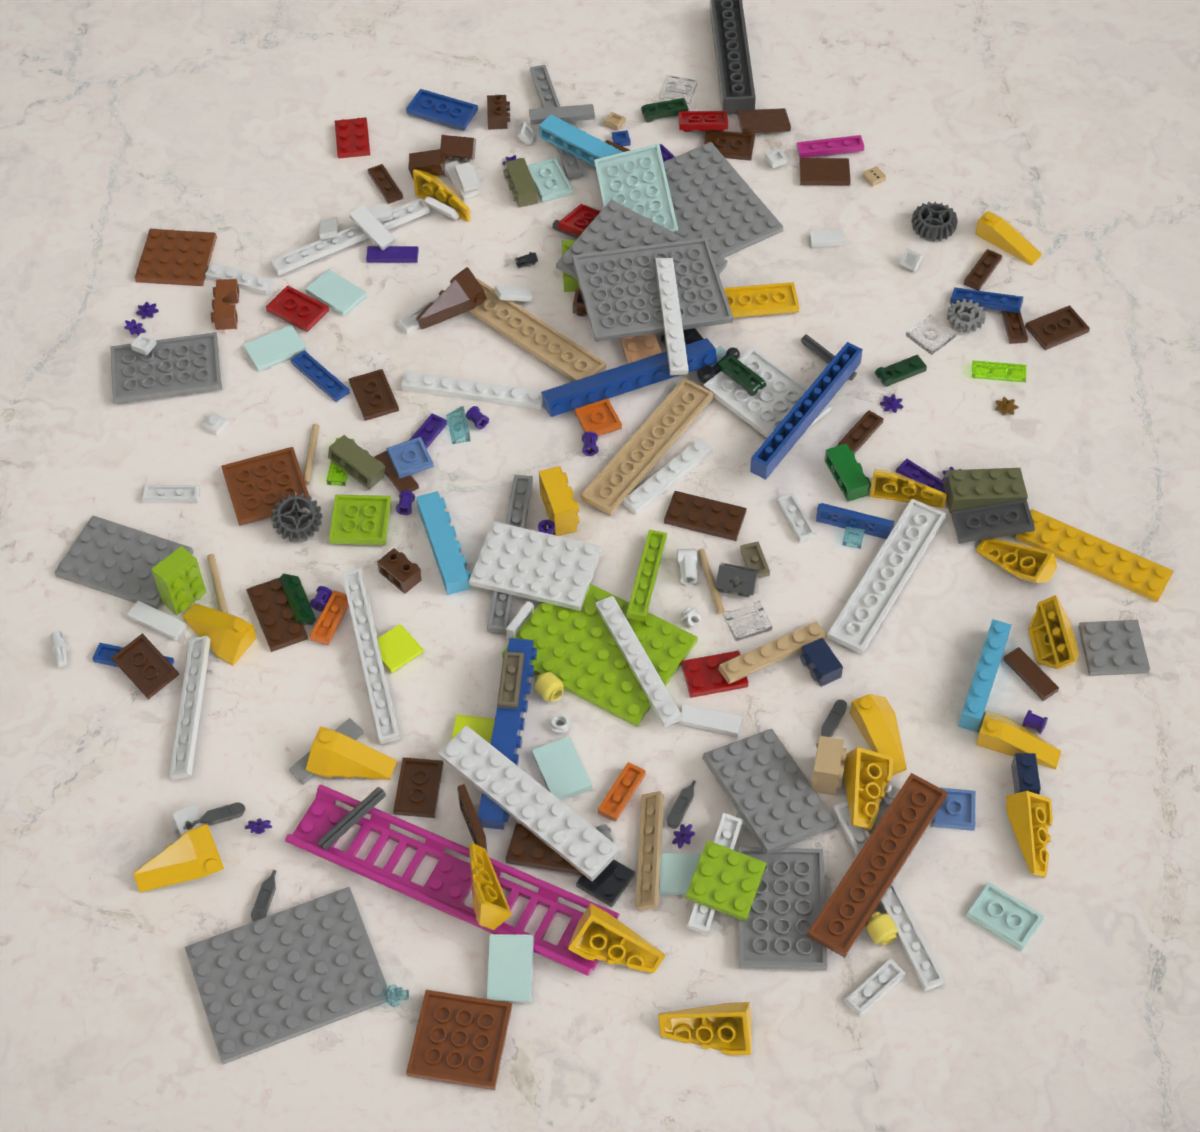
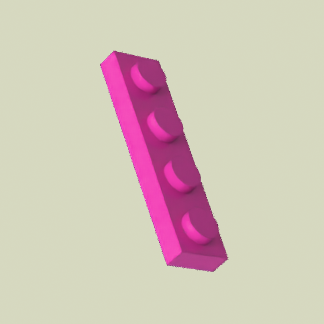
[796,135,864,158]

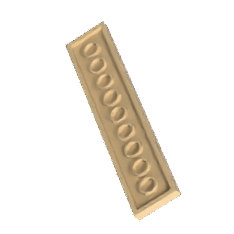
[468,278,607,381]
[581,378,714,516]

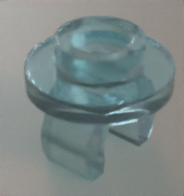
[385,984,409,1007]

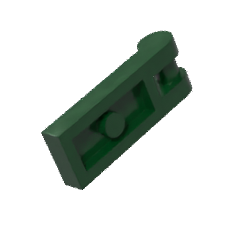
[641,98,689,123]
[718,354,767,396]
[875,354,927,387]

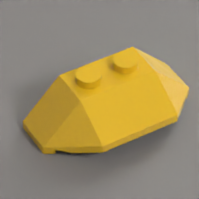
[1028,595,1079,670]

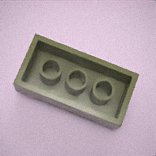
[943,468,1028,514]

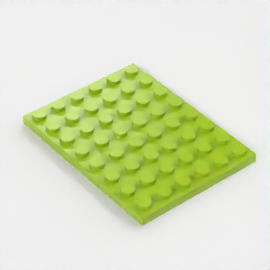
[502,583,698,727]

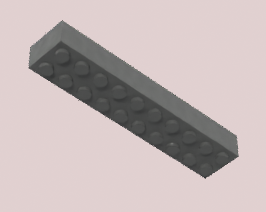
[710,0,756,114]

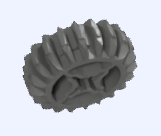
[911,201,958,241]
[271,492,323,543]

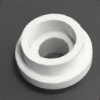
[550,714,570,734]

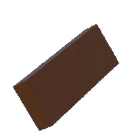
[367,164,403,204]
[963,249,1003,291]
[1001,311,1028,344]
[838,410,884,454]
[374,451,419,492]
[1003,647,1059,701]

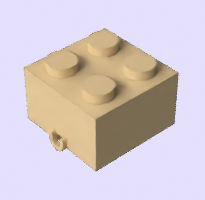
[810,736,847,796]

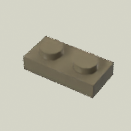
[740,541,770,578]

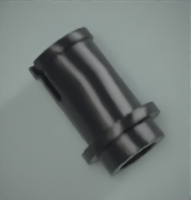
[515,252,538,268]

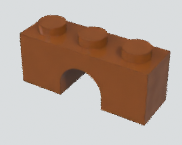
[211,279,240,330]

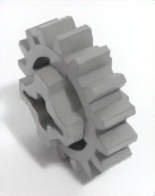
[947,299,986,333]

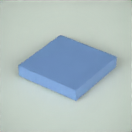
[386,437,434,479]
[932,787,976,831]

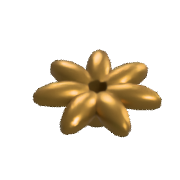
[995,397,1019,415]

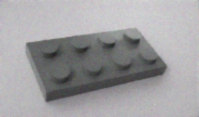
[951,499,1035,544]

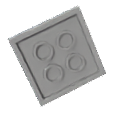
[1078,620,1150,676]

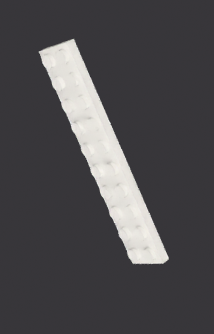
[827,499,946,654]
[438,725,621,882]

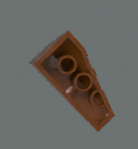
[416,267,487,329]

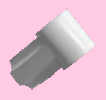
[677,548,697,586]

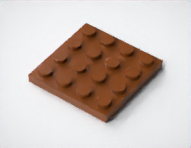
[134,229,217,286]
[221,447,309,526]
[406,990,513,1090]

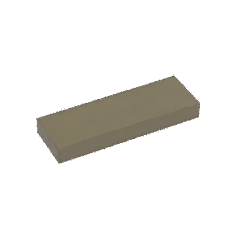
[497,652,524,709]

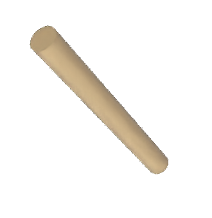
[303,424,320,485]
[697,549,725,614]
[207,554,228,613]

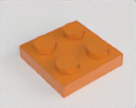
[574,398,622,439]

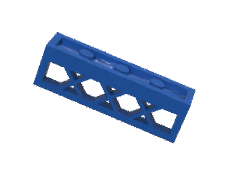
[816,503,894,539]

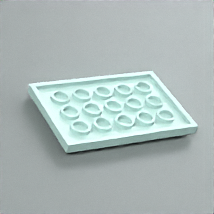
[594,143,679,234]

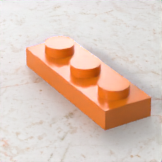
[310,590,349,645]
[598,762,646,822]

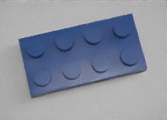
[406,89,478,130]

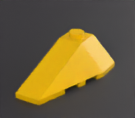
[975,211,1042,266]
[182,603,257,666]
[850,694,907,776]
[976,711,1061,770]
[568,904,665,973]

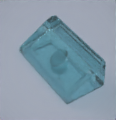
[446,406,470,444]

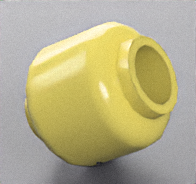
[534,672,564,702]
[866,912,898,946]

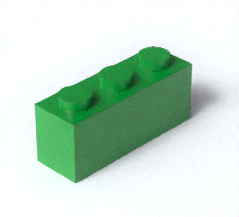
[825,444,871,502]

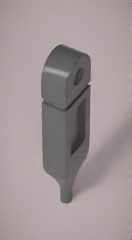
[821,699,847,737]
[667,780,696,829]
[194,802,245,825]
[251,870,277,922]

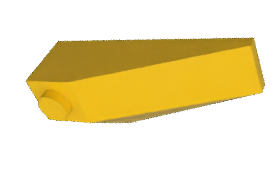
[413,169,470,222]
[870,468,947,508]
[976,538,1058,583]
[306,726,397,780]
[844,747,893,830]
[1006,791,1053,878]
[133,823,224,892]
[469,843,512,930]
[658,1002,752,1055]

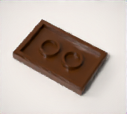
[737,108,791,134]
[704,130,755,161]
[799,158,851,186]
[1025,305,1090,350]
[348,369,399,421]
[111,633,180,700]
[393,757,444,818]
[457,784,488,853]

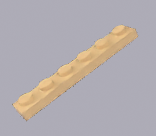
[718,621,827,684]
[635,791,664,911]

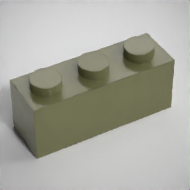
[503,158,538,207]
[328,435,386,490]

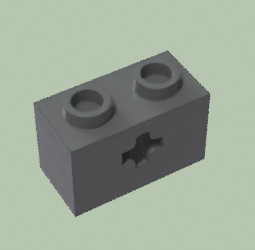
[715,563,759,597]

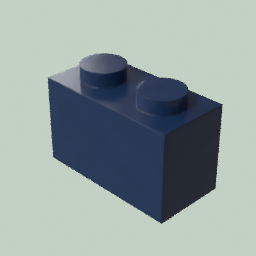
[800,637,843,687]
[1011,753,1041,795]

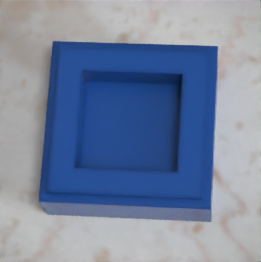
[612,130,631,147]

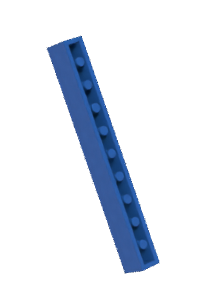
[541,338,717,417]
[750,342,863,480]
[478,638,537,830]

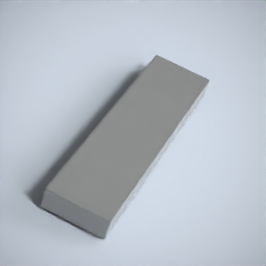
[529,104,595,125]
[289,718,364,784]

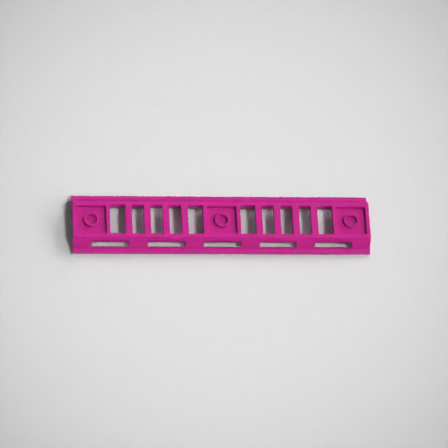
[285,784,620,976]

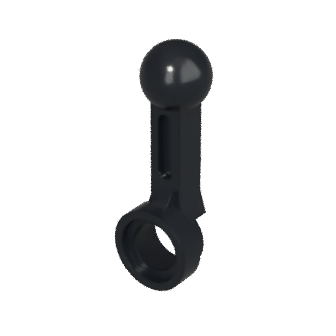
[697,347,740,384]

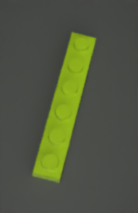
[626,529,667,622]

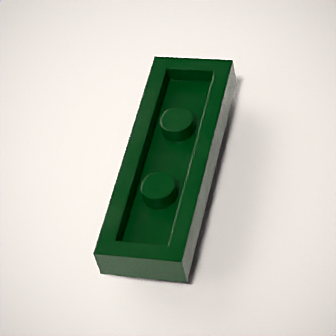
[279,573,316,625]

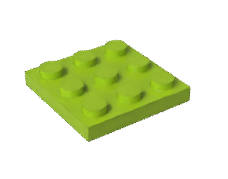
[329,494,392,545]
[685,840,767,922]

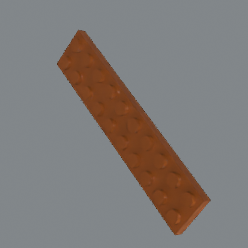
[807,773,948,958]

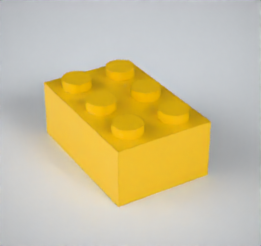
[539,466,580,536]

